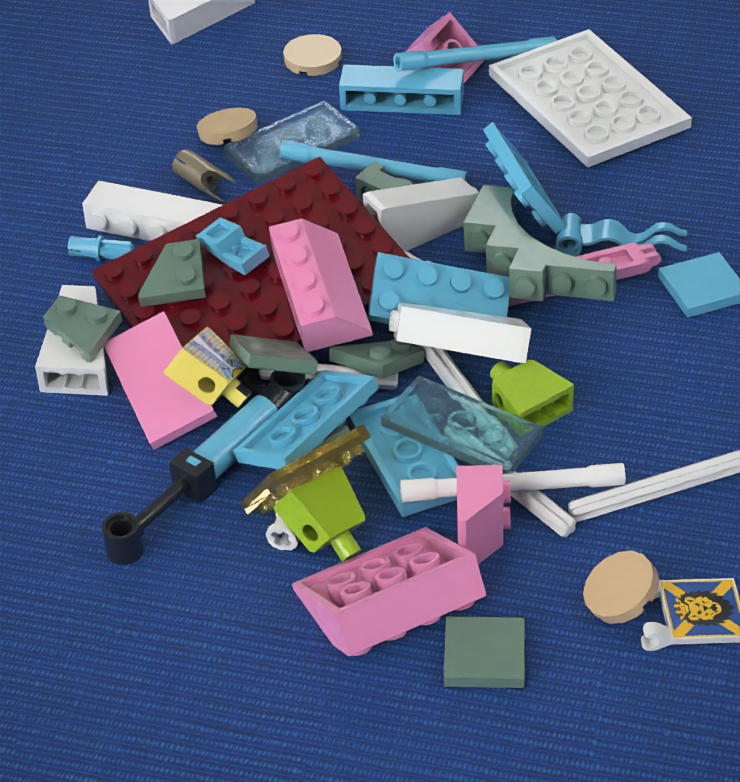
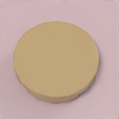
[283,34,342,76]
[196,107,258,145]
[583,551,659,624]

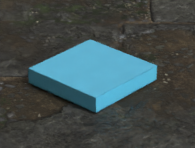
[658,252,740,318]

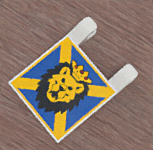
[641,578,740,651]

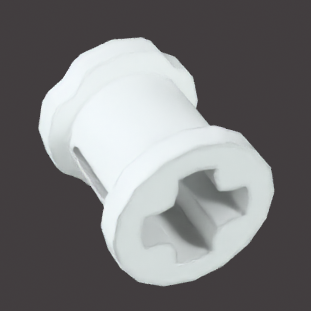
[266,511,299,550]

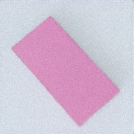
[104,311,217,450]

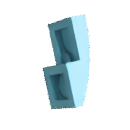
[196,217,270,275]

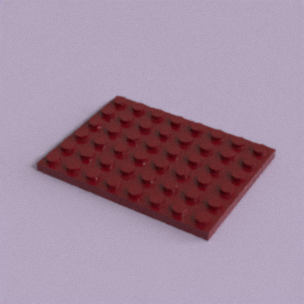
[92,157,410,381]

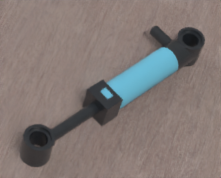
[102,371,306,565]

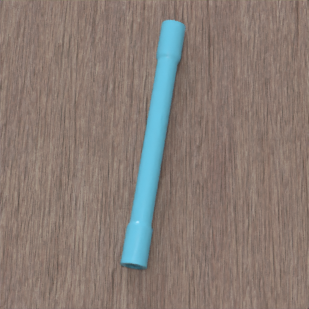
[394,36,557,71]
[280,140,468,182]

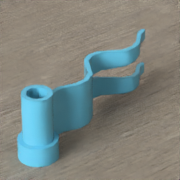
[555,213,687,257]

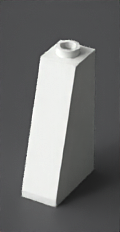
[148,0,255,44]
[363,177,479,252]
[35,285,109,396]
[389,302,531,363]

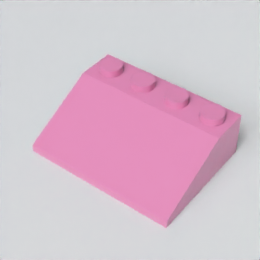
[292,527,487,656]

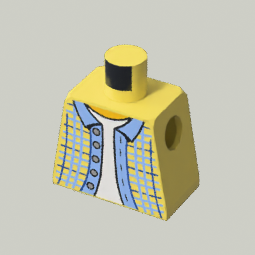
[163,327,252,408]

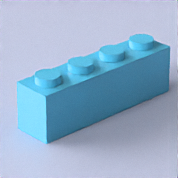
[339,65,464,115]

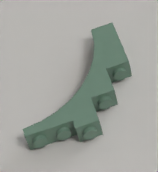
[463,185,617,301]

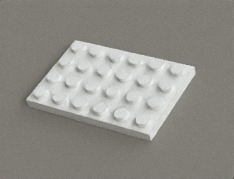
[489,29,692,167]

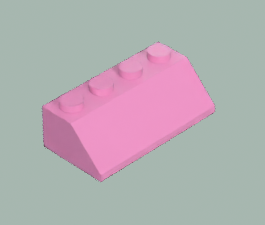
[269,219,373,352]

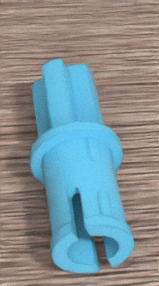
[68,235,134,262]

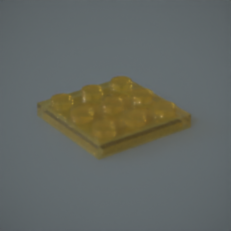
[241,424,371,515]

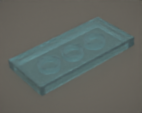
[224,100,360,184]
[381,376,544,474]

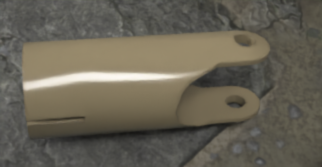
[172,149,237,203]

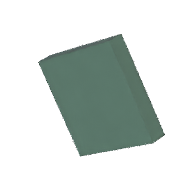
[229,334,318,375]
[444,616,525,688]

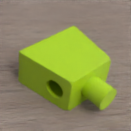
[490,360,574,439]
[273,466,365,562]

